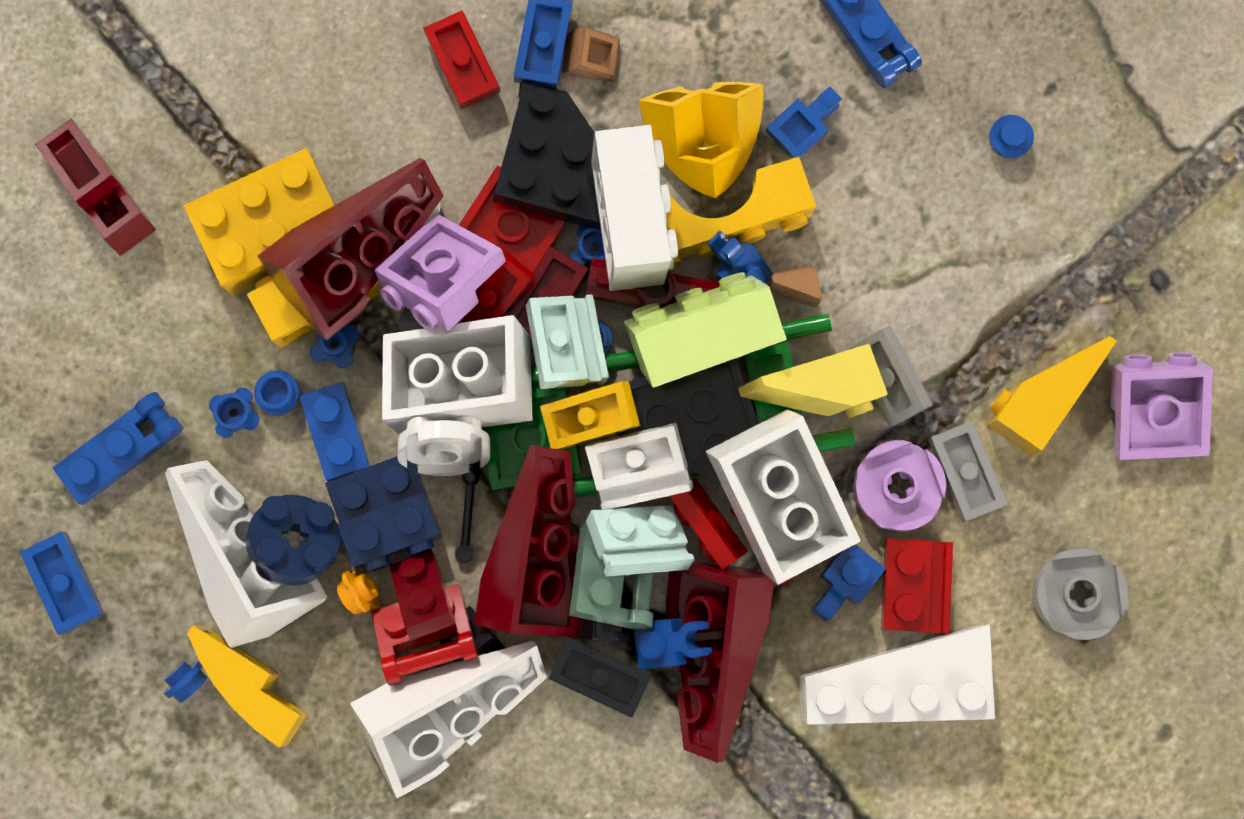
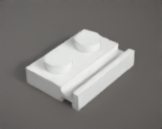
[585,423,693,509]

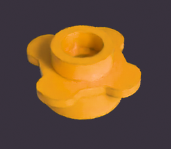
[337,569,380,615]

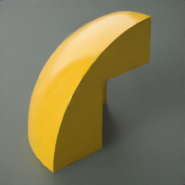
[639,82,763,198]

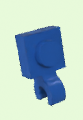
[765,86,842,159]
[707,230,773,284]
[812,544,886,622]

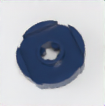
[246,495,341,585]

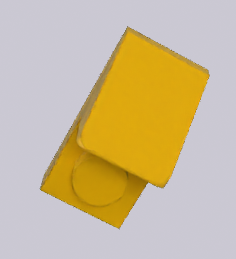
[540,381,640,450]

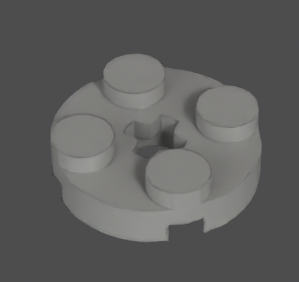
[1033,548,1129,640]

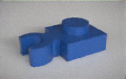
[634,618,713,670]

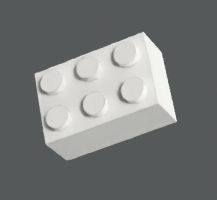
[591,125,678,291]
[382,315,533,435]
[706,409,861,585]

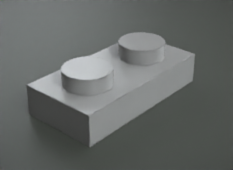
[849,326,933,428]
[928,421,1008,523]

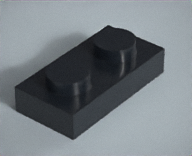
[548,637,652,718]

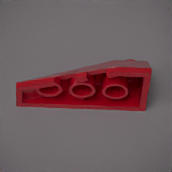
[257,158,444,340]
[474,445,581,637]
[666,562,774,763]

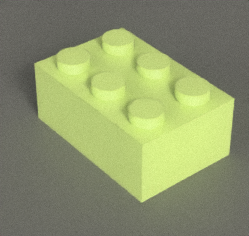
[624,272,787,388]

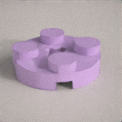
[853,440,946,532]

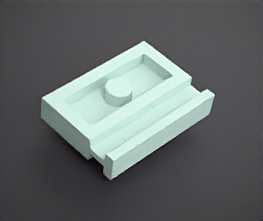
[526,295,609,389]
[586,505,695,577]

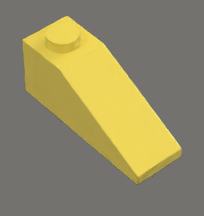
[738,344,888,419]

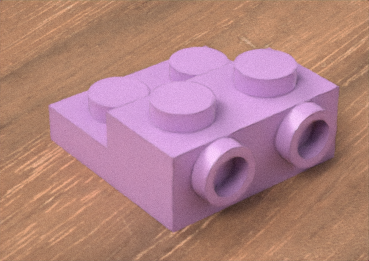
[375,214,506,332]
[1110,352,1213,460]

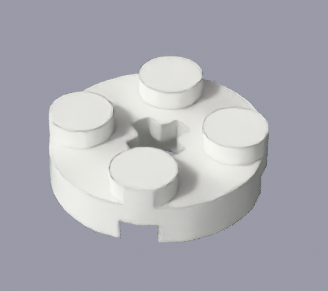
[397,416,490,476]

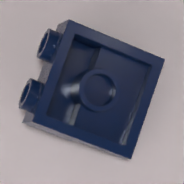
[325,456,443,573]

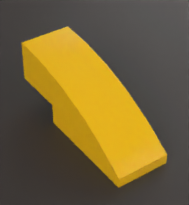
[187,625,308,748]

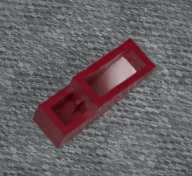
[35,118,156,256]

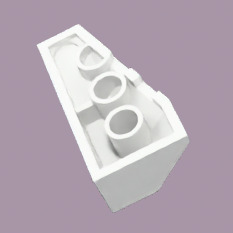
[165,460,327,648]
[350,641,547,799]

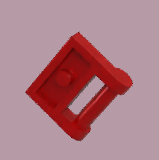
[371,584,479,685]

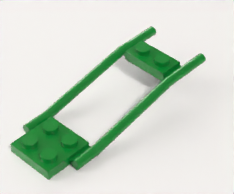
[481,314,856,498]

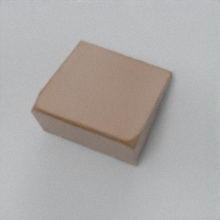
[562,26,620,81]
[767,266,822,307]

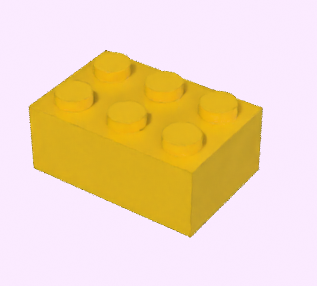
[183,148,336,296]

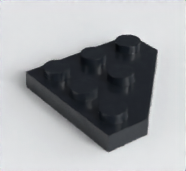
[492,80,601,230]
[616,358,759,486]

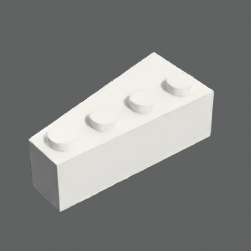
[799,624,995,725]

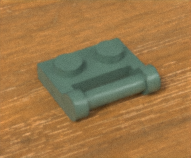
[569,524,654,631]

